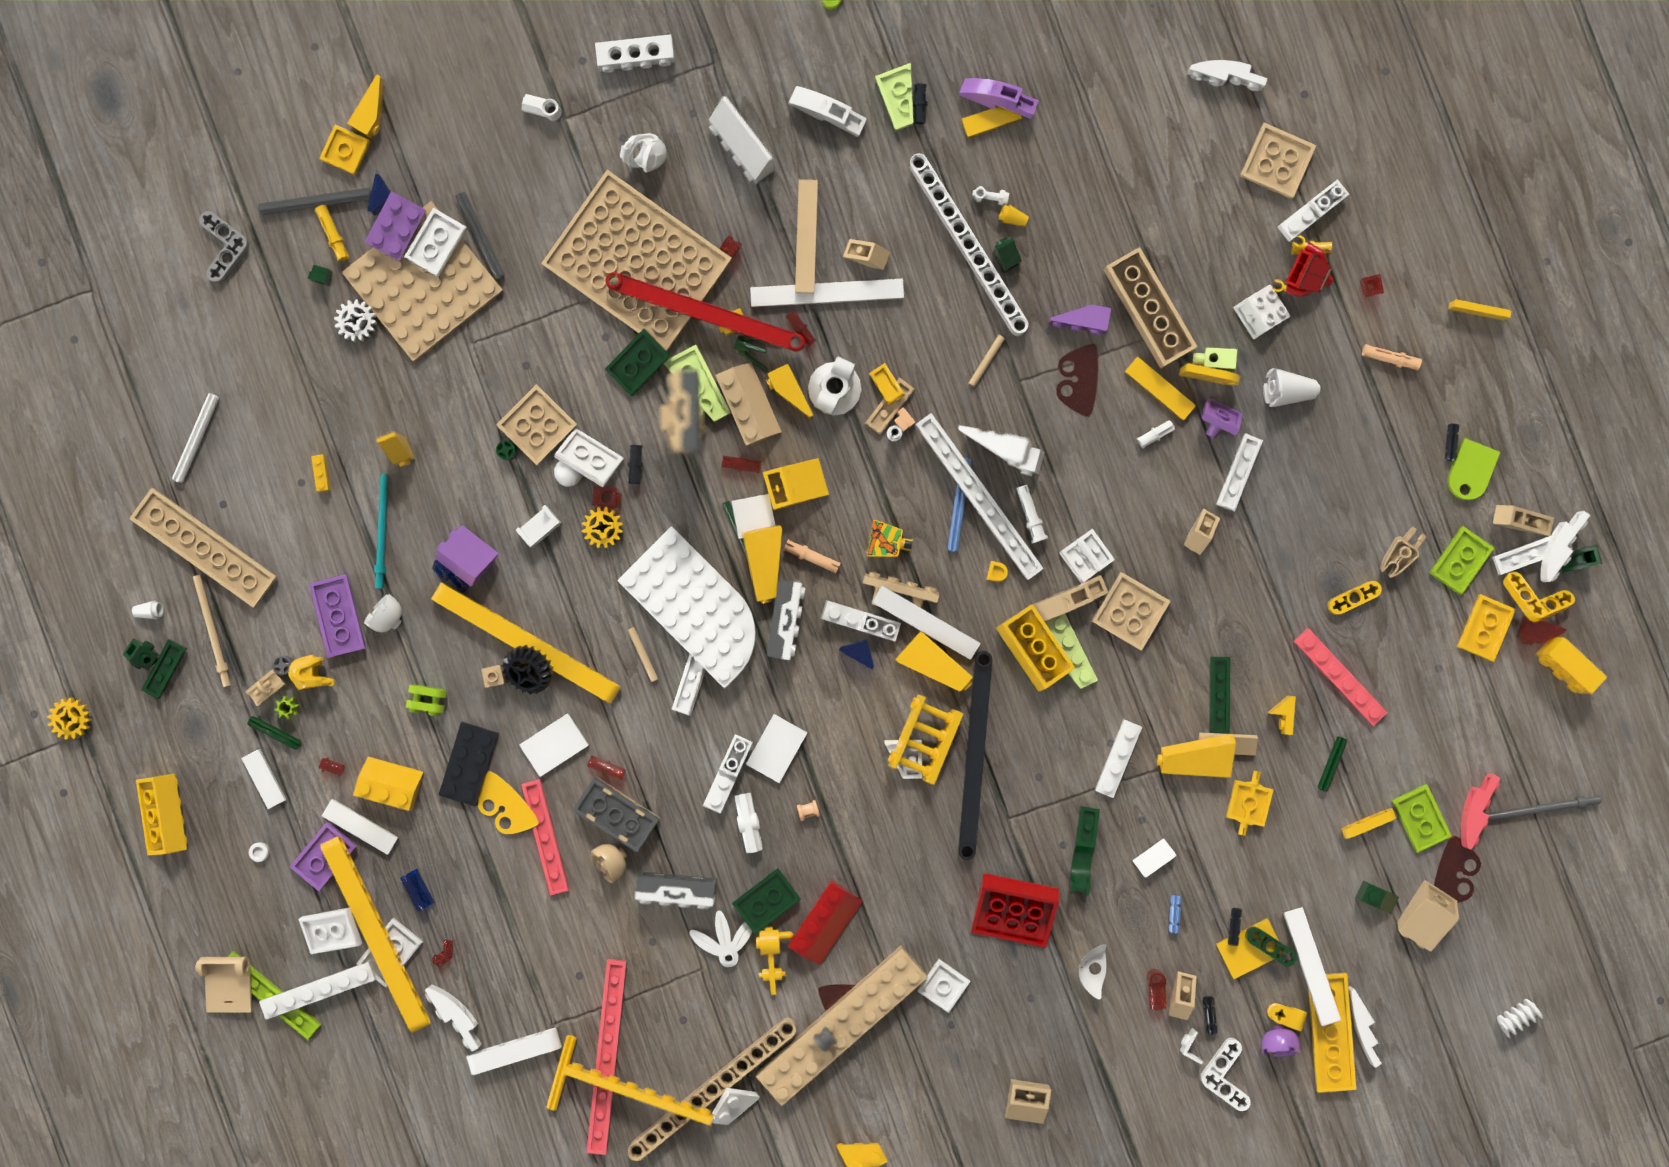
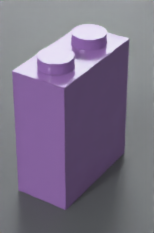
[435,525,499,587]

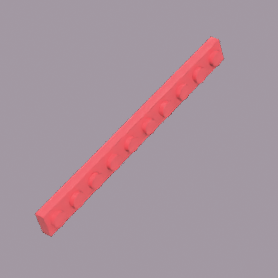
[587,959,627,1155]

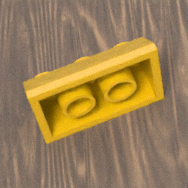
[353,757,424,811]

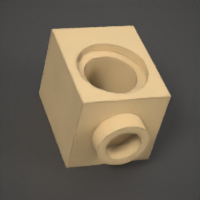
[481,665,508,688]

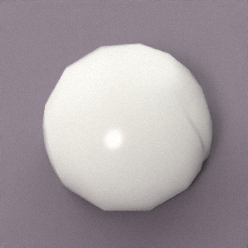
[554,461,584,487]

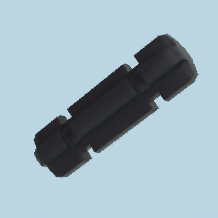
[1445,423,1460,461]
[1228,908,1242,946]
[1203,996,1218,1035]

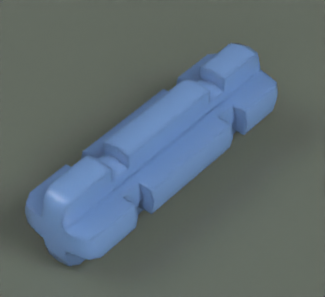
[1169,895,1182,933]

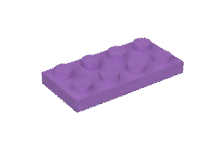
[309,574,366,658]

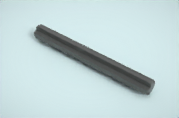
[456,192,505,280]

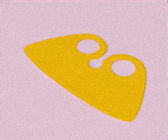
[478,771,538,834]

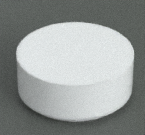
[249,842,270,862]

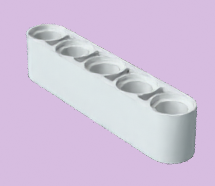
[466,1028,562,1075]

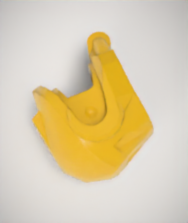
[288,654,336,690]

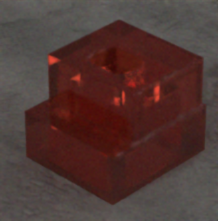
[1360,274,1384,298]

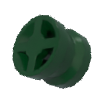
[496,440,517,461]

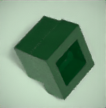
[308,265,332,286]

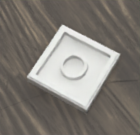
[731,494,775,539]
[917,959,971,1013]

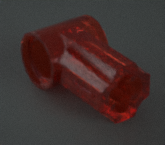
[1146,969,1167,1010]

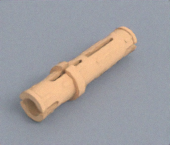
[1362,344,1422,371]
[784,539,840,574]

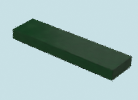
[1209,657,1230,734]

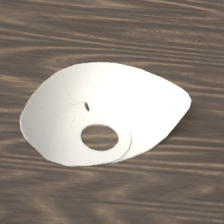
[1079,944,1107,999]

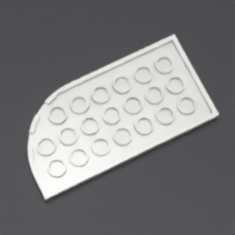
[617,526,756,689]

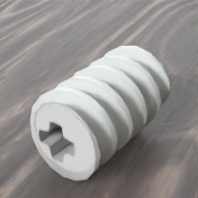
[1497,999,1543,1038]

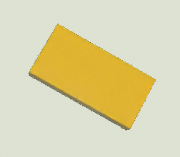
[869,363,905,406]

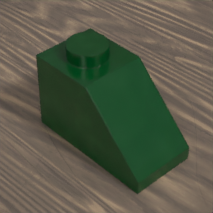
[1355,881,1399,914]

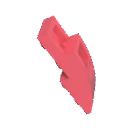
[1461,773,1500,850]

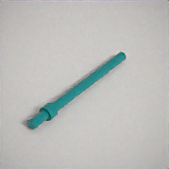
[374,474,388,589]

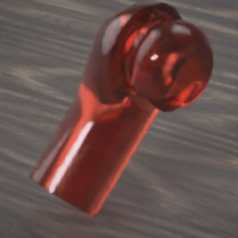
[432,940,453,966]

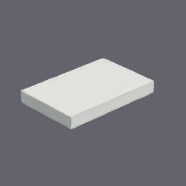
[404,208,467,277]
[554,428,624,487]
[520,713,589,777]
[746,714,808,783]
[298,908,362,954]
[356,918,423,987]

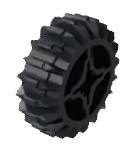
[502,645,554,695]

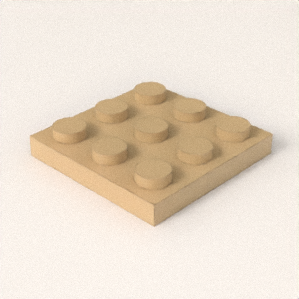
[1240,123,1316,199]
[496,384,578,466]
[1091,572,1171,651]

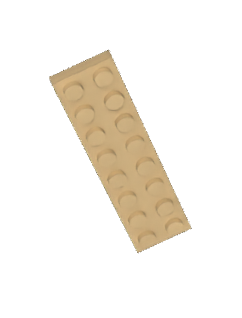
[129,488,278,608]

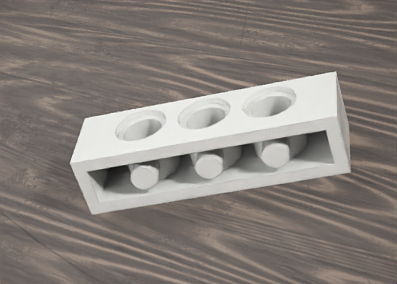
[595,34,675,73]

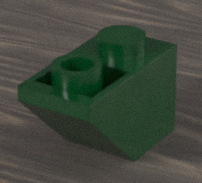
[992,237,1022,273]

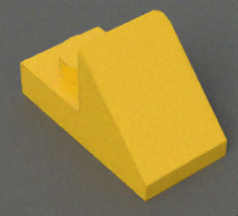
[1268,696,1296,735]

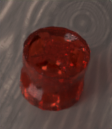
[720,235,742,259]

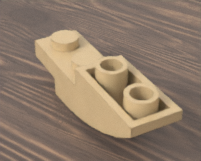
[1033,575,1108,621]

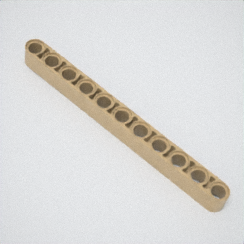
[628,1018,796,1161]

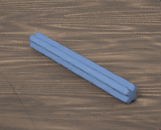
[948,457,971,552]

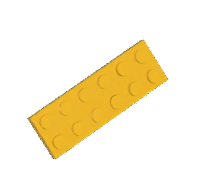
[1308,973,1356,1093]

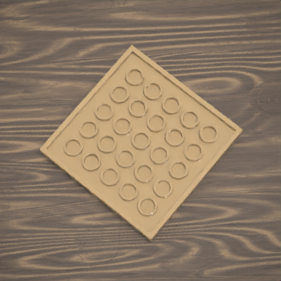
[342,201,503,362]

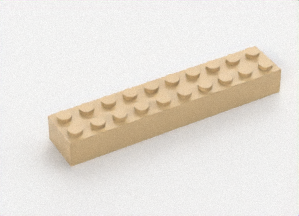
[756,945,927,1106]

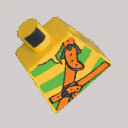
[867,520,913,557]

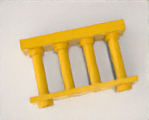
[888,695,964,785]

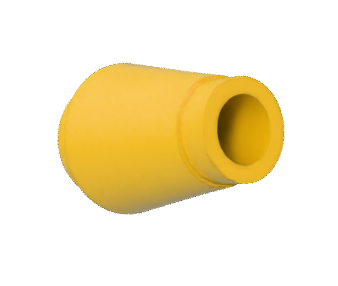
[999,205,1029,227]

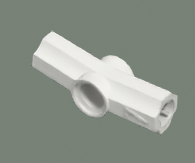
[735,793,763,853]

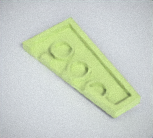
[664,345,731,422]

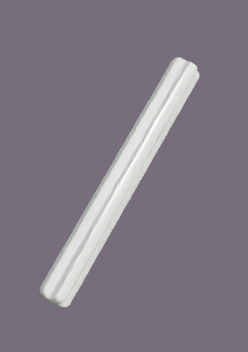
[172,393,219,483]

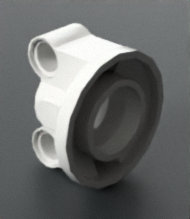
[808,357,861,416]

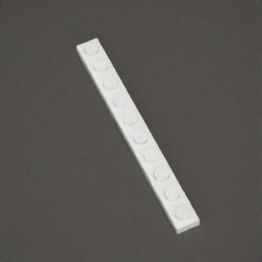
[915,413,1044,580]

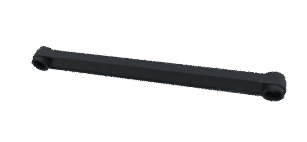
[958,651,993,860]

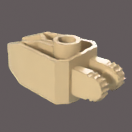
[1380,527,1426,578]

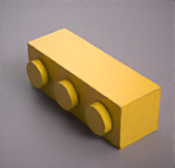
[311,454,331,492]

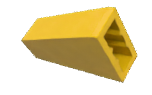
[742,525,782,604]
[895,631,973,691]
[1157,734,1236,778]

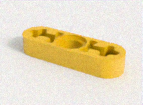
[1327,581,1382,615]
[1341,808,1397,839]

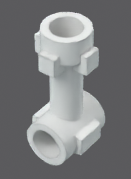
[972,186,1009,205]

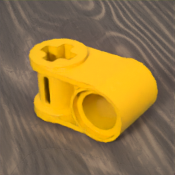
[1267,1003,1307,1031]

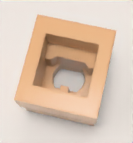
[894,407,915,432]

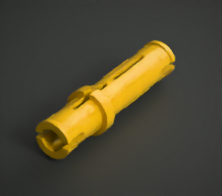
[315,205,349,262]

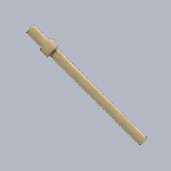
[193,575,231,687]

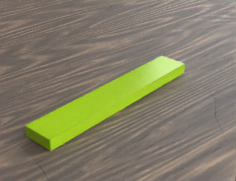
[228,951,322,1040]

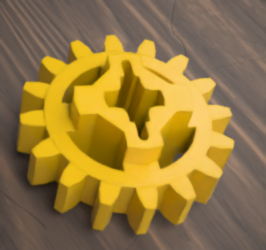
[582,507,624,548]
[47,698,92,740]

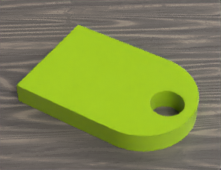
[1447,438,1500,500]

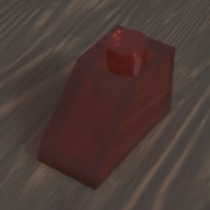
[1516,616,1566,646]

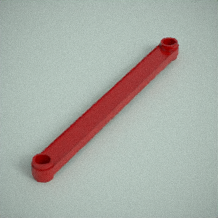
[605,272,805,352]

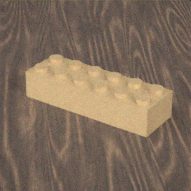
[1104,247,1198,369]

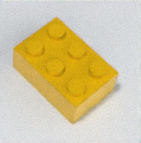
[1536,637,1607,694]

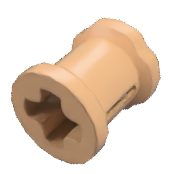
[797,800,820,821]

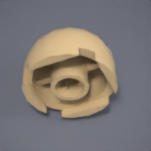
[591,844,627,883]

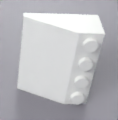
[709,96,774,184]

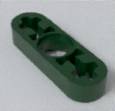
[1245,926,1297,966]

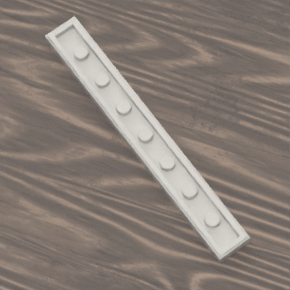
[750,279,904,307]

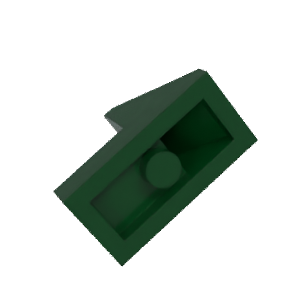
[1562,545,1603,573]

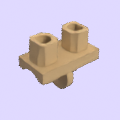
[245,669,285,706]

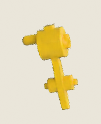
[756,927,794,995]

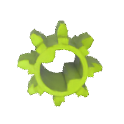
[274,696,300,719]

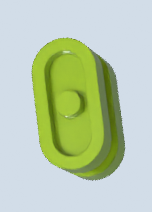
[406,684,447,716]

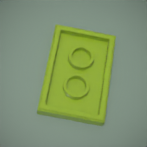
[1429,526,1494,595]
[1391,784,1452,853]

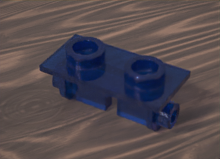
[400,869,435,911]

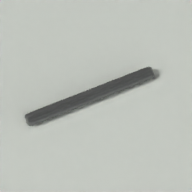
[258,188,372,215]

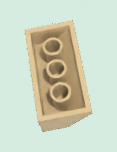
[715,362,782,447]

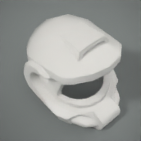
[620,133,666,173]

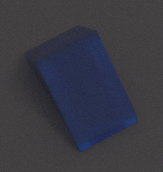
[367,173,391,215]
[839,640,874,669]

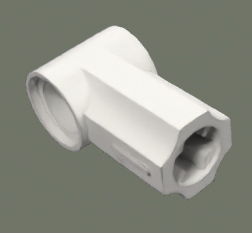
[522,94,562,121]

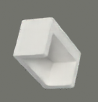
[516,505,562,548]

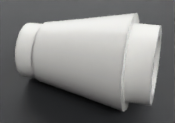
[132,600,164,619]

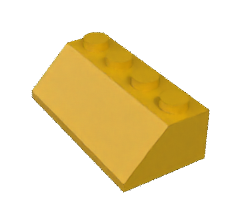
[996,604,1075,692]
[136,773,187,855]

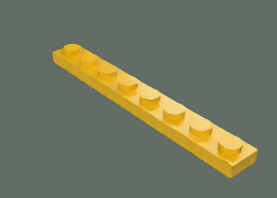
[564,1062,715,1125]

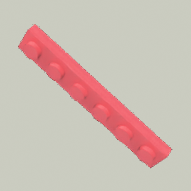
[1293,628,1387,726]

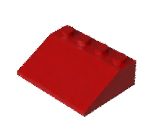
[971,873,1059,948]

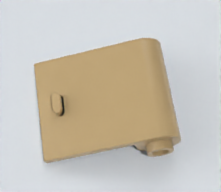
[195,957,252,1013]

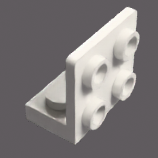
[1233,285,1290,340]

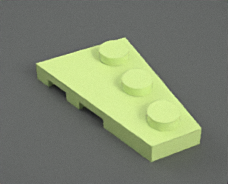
[875,63,913,131]

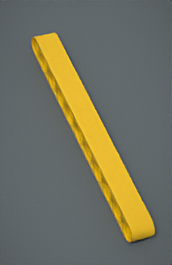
[431,582,621,704]
[321,836,431,1033]

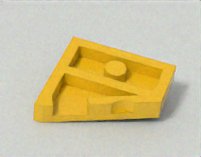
[836,1143,888,1167]

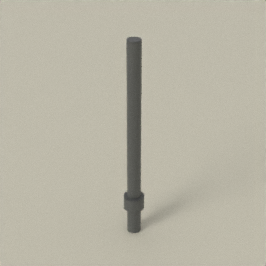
[1486,796,1602,821]

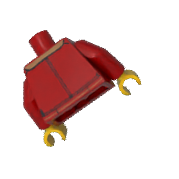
[1272,236,1333,297]

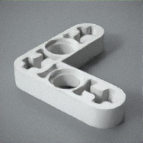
[1200,1038,1250,1111]

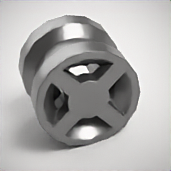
[272,656,294,675]
[813,1027,837,1052]

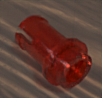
[319,757,345,777]

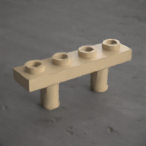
[863,572,939,608]

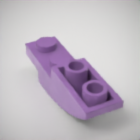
[959,78,1039,119]

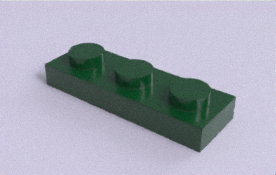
[141,639,187,699]

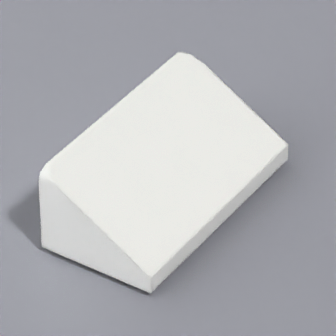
[1133,838,1177,878]

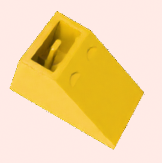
[763,458,829,511]

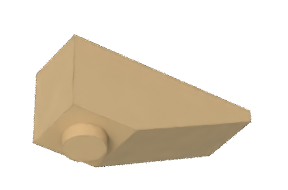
[1493,505,1554,536]

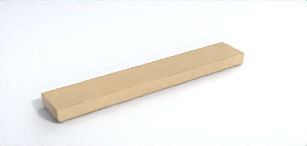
[795,180,818,294]

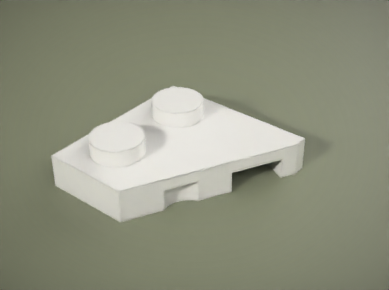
[884,739,922,779]
[712,1088,760,1125]

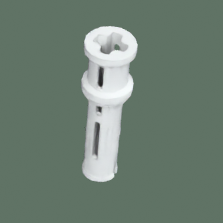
[1016,485,1048,544]

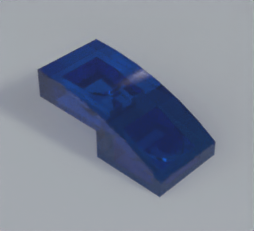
[432,560,469,593]

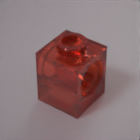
[592,486,622,508]

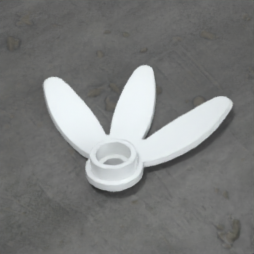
[689,910,752,967]

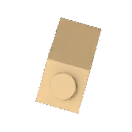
[843,239,890,270]
[1184,509,1220,555]
[1169,971,1196,1020]

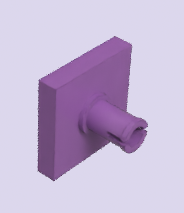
[1201,397,1243,438]

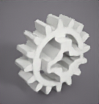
[334,300,377,342]

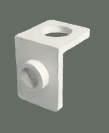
[1180,1028,1203,1064]

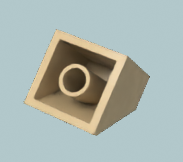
[1398,880,1459,952]

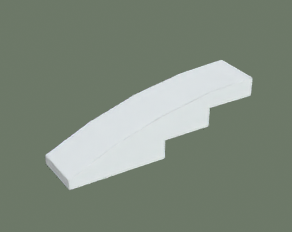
[1348,986,1382,1068]

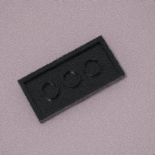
[438,721,499,806]

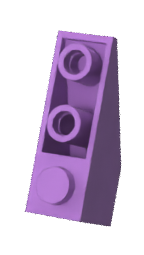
[1049,305,1111,336]

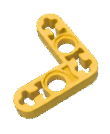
[1503,571,1575,622]

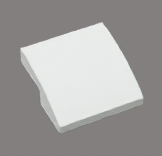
[1059,529,1115,583]

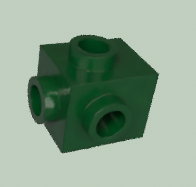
[123,638,159,670]

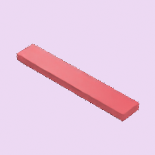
[521,779,569,896]

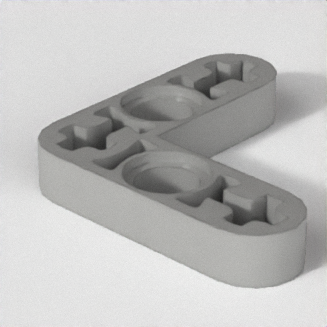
[199,211,249,283]

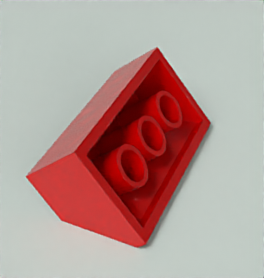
[788,879,863,965]

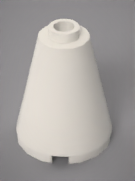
[1264,368,1320,407]

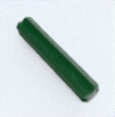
[247,716,302,750]
[1317,736,1347,792]

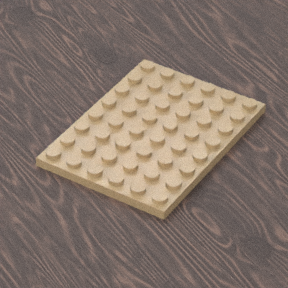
[541,170,732,351]

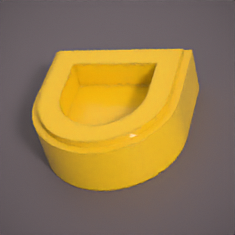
[986,561,1008,582]

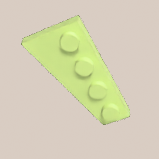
[1044,613,1098,689]

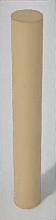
[969,335,1005,387]
[627,627,658,682]

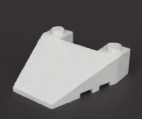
[958,425,1045,476]

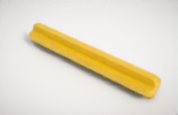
[547,1035,577,1111]

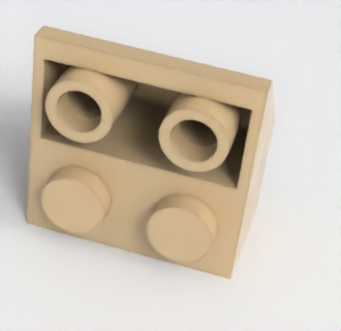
[1005,1079,1051,1124]

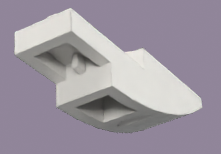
[1187,60,1268,91]
[788,86,867,137]
[1277,179,1349,242]
[1540,511,1590,582]
[821,600,901,641]
[703,734,753,814]
[425,985,482,1052]

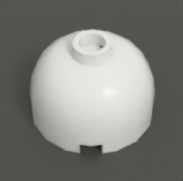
[364,594,402,633]

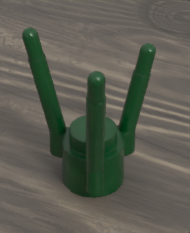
[734,335,772,372]

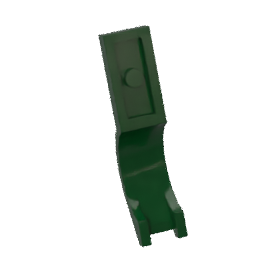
[1070,806,1100,896]

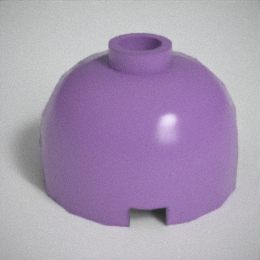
[1261,1025,1301,1057]

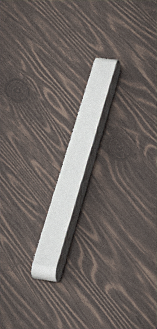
[910,153,1028,336]

